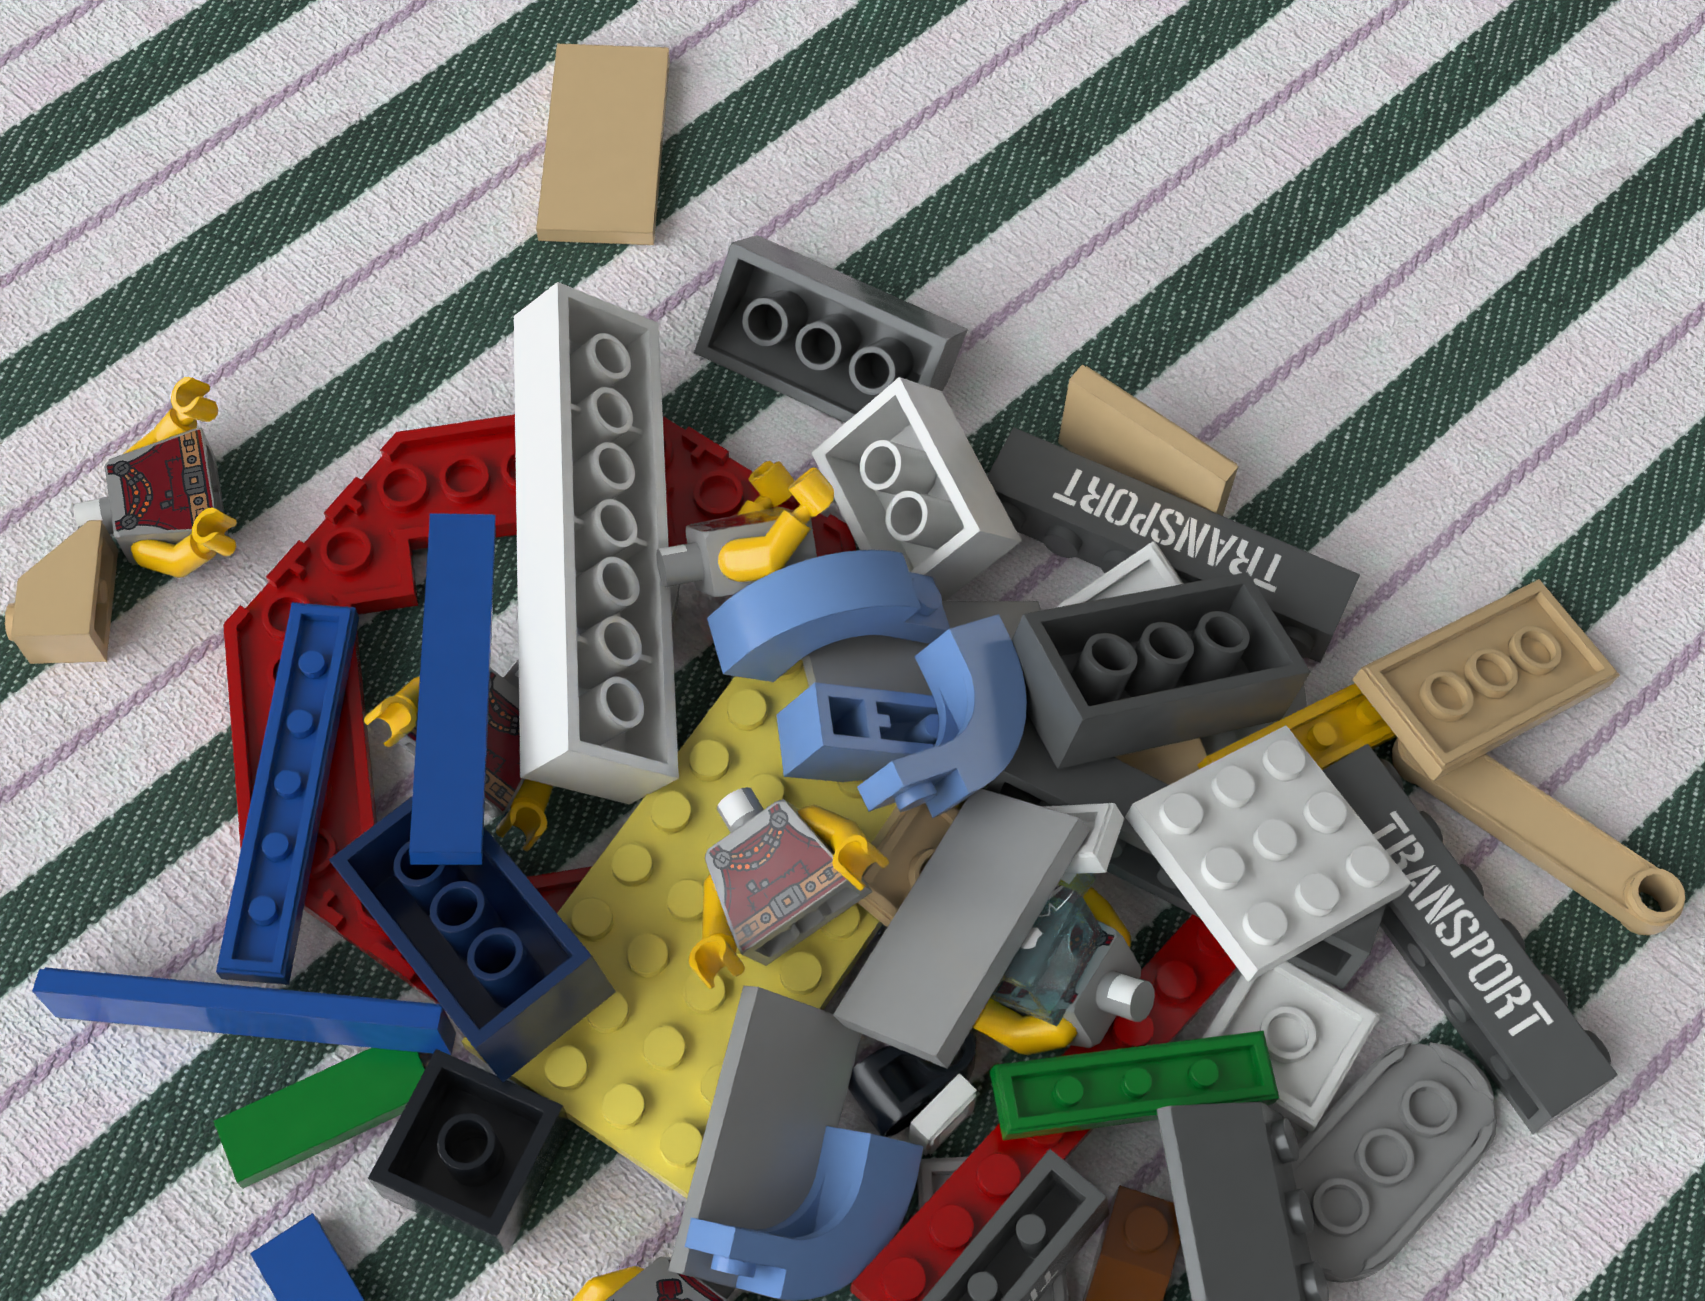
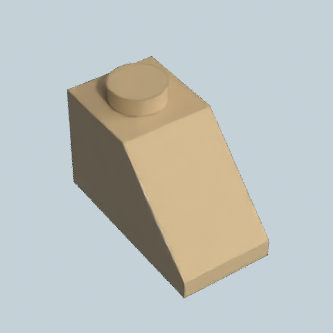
[5,520,118,664]

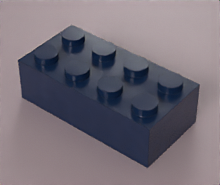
[329,796,616,1083]

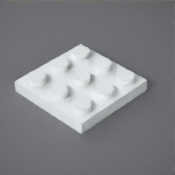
[1125,725,1411,982]

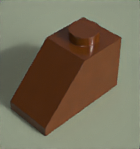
[1083,1185,1181,1301]

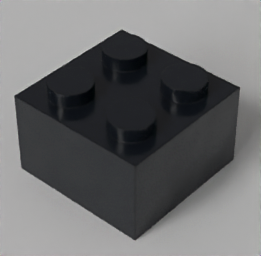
[368,1049,571,1255]

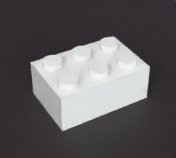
[811,377,1021,601]

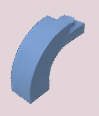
[707,550,950,682]
[857,614,1027,818]
[685,1126,924,1301]

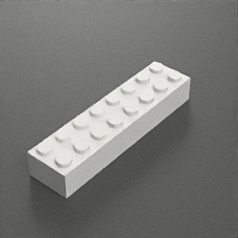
[514,282,679,804]

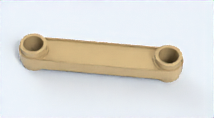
[1392,737,1685,936]

